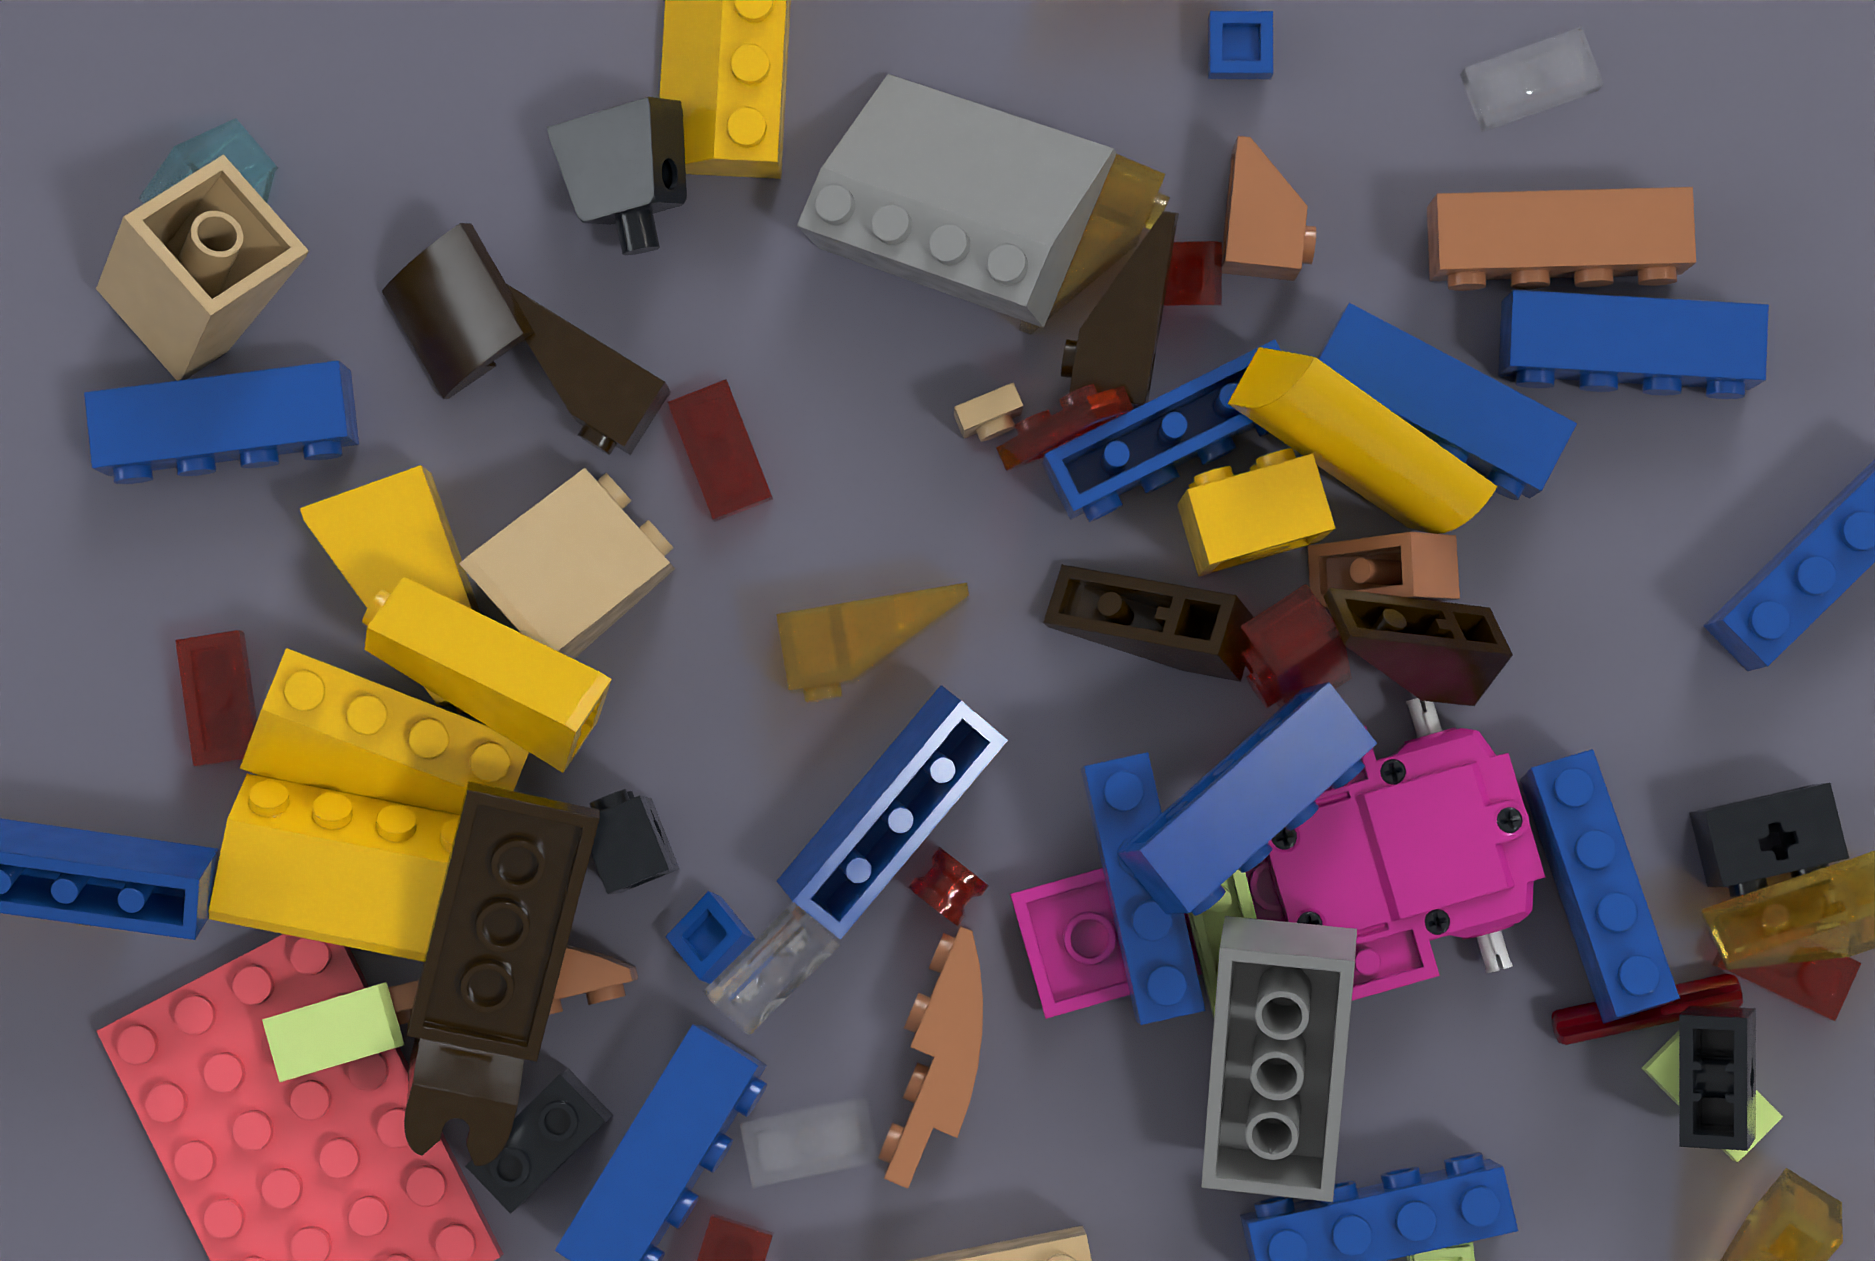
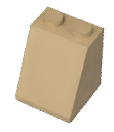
[96,154,309,381]
[459,468,675,659]

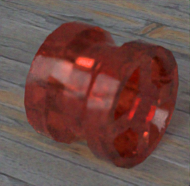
[908,847,989,927]

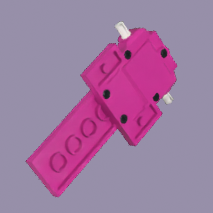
[1010,698,1545,1019]

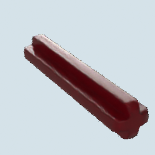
[1552,973,1743,1045]

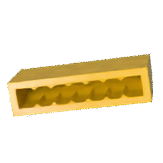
[1227,347,1498,534]

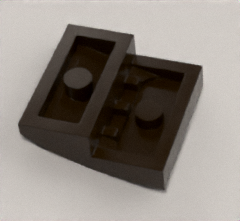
[382,223,534,399]

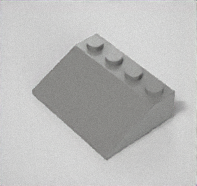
[797,74,1117,328]

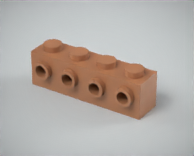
[1427,187,1696,291]

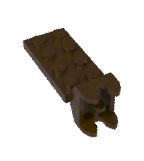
[404,781,600,1166]

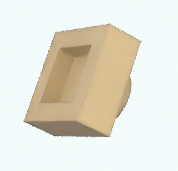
[954,382,1023,442]

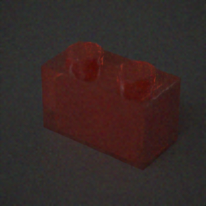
[1240,584,1352,708]

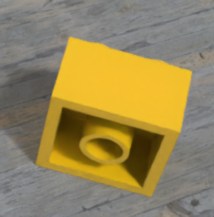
[1177,448,1335,577]

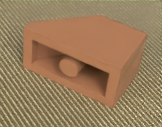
[1219,136,1316,281]
[1308,532,1460,609]

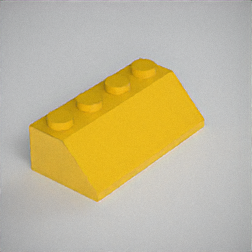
[660,0,791,179]
[240,648,529,815]
[208,773,460,962]

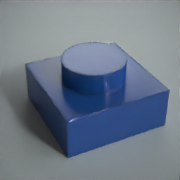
[1208,11,1273,79]
[665,891,756,985]

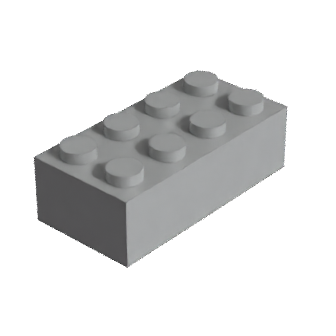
[1201,916,1357,1202]

